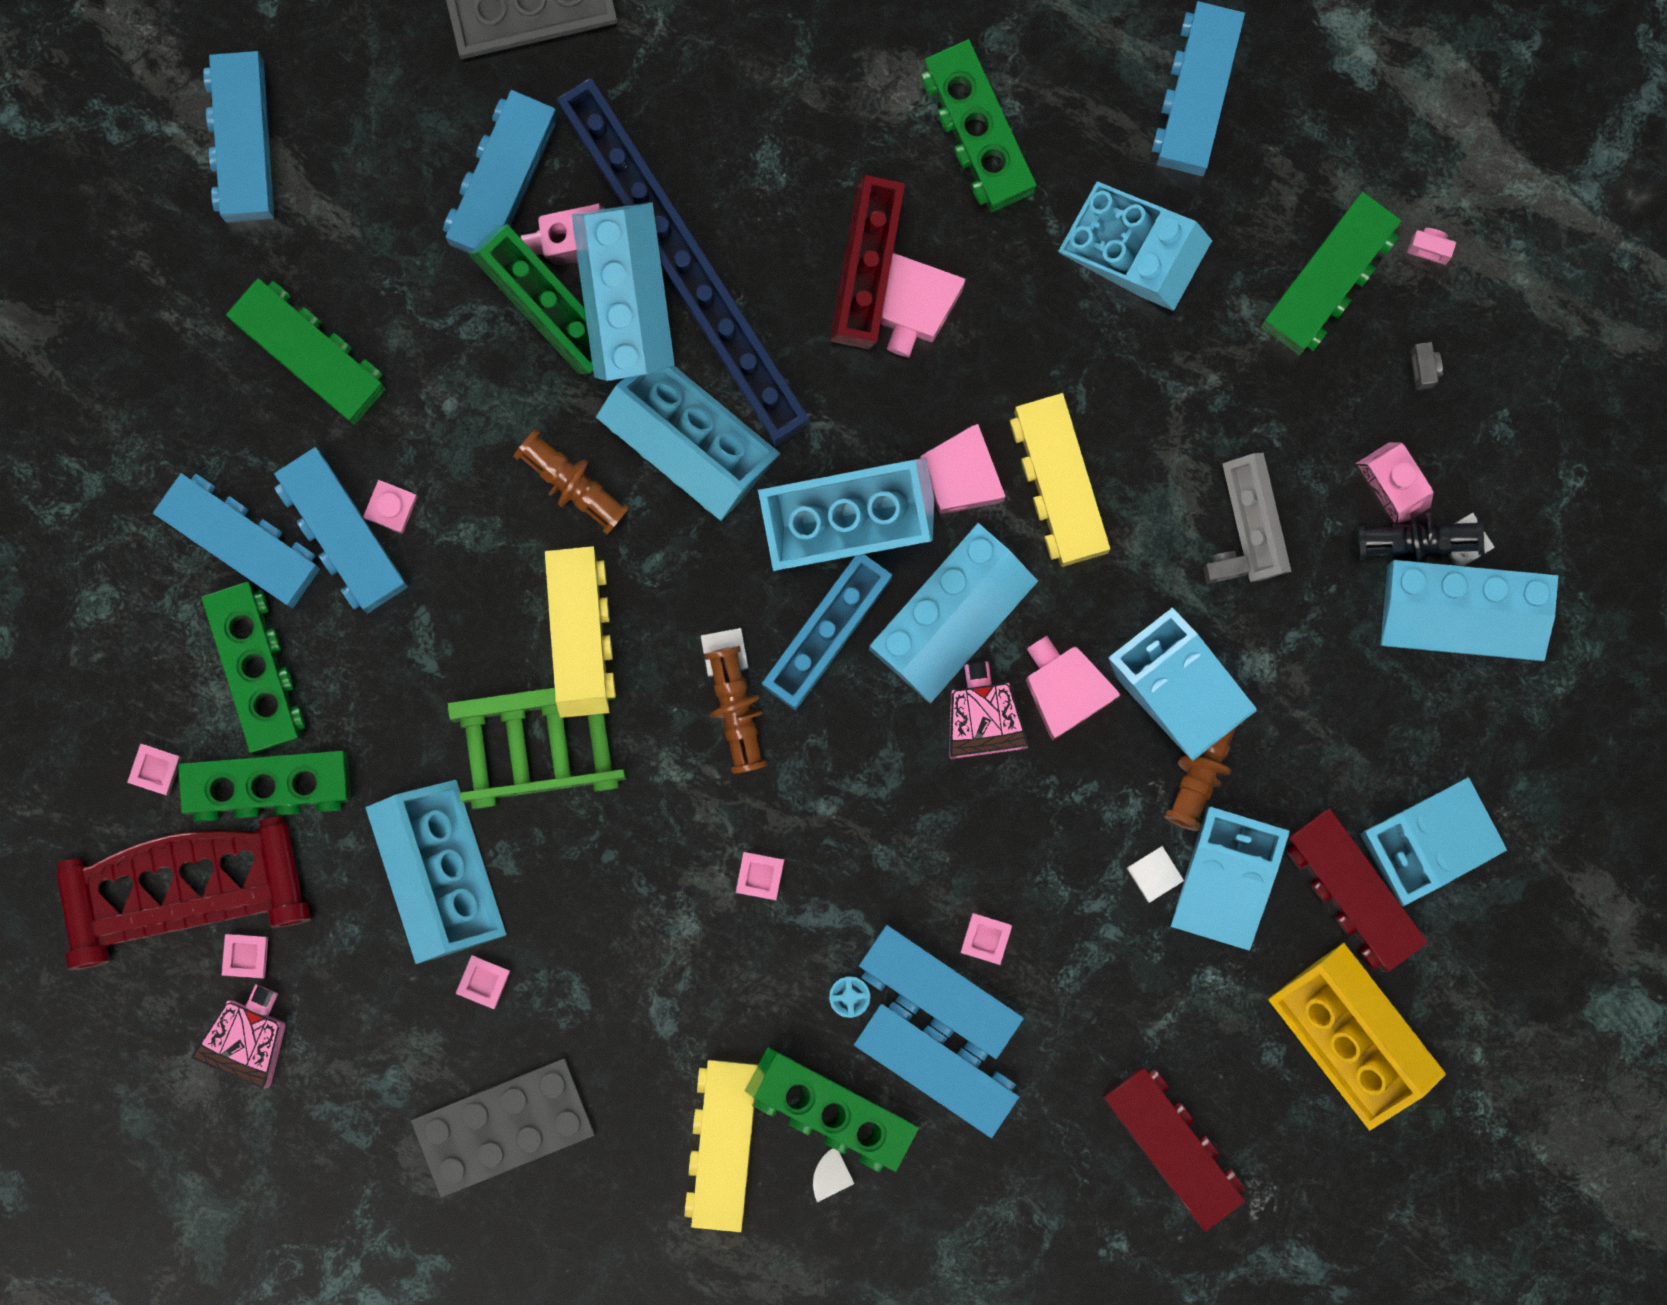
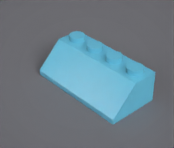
[571,202,675,381]
[596,366,780,521]
[758,458,934,571]
[869,523,1038,704]
[1381,560,1558,661]
[365,780,506,964]

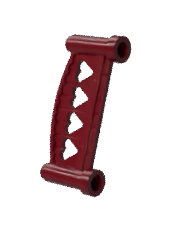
[56,816,311,970]

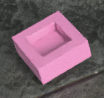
[1407,228,1456,265]
[363,480,418,534]
[127,744,182,796]
[736,852,784,901]
[960,913,1012,965]
[222,934,269,978]
[456,955,511,1009]

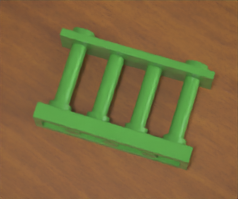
[447,688,627,809]

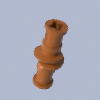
[512,429,630,535]
[704,645,767,774]
[1164,722,1243,831]

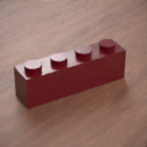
[830,175,905,349]
[1286,808,1428,972]
[1102,1067,1245,1232]

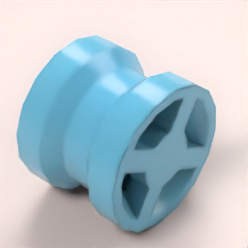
[829,977,870,1018]

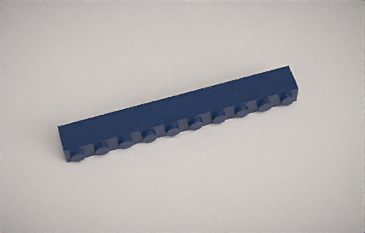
[557,78,810,448]

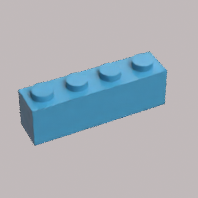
[1152,1,1245,176]
[204,51,274,223]
[443,90,559,253]
[274,447,408,614]
[153,473,320,609]
[762,554,892,711]
[859,925,1024,1061]
[854,1002,1019,1138]

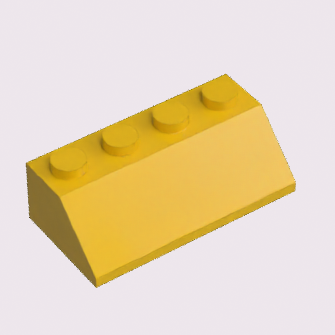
[1268,943,1446,1131]

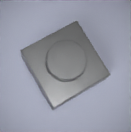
[1410,342,1443,390]
[1203,551,1250,584]

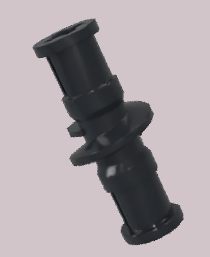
[1359,513,1485,563]

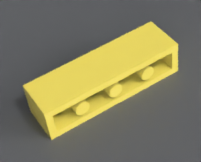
[1009,393,1110,567]
[545,546,616,718]
[685,1060,758,1232]

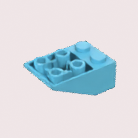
[1058,182,1212,311]
[1109,608,1257,761]
[1359,777,1507,906]
[1170,807,1289,951]

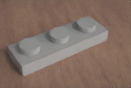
[1223,453,1292,582]

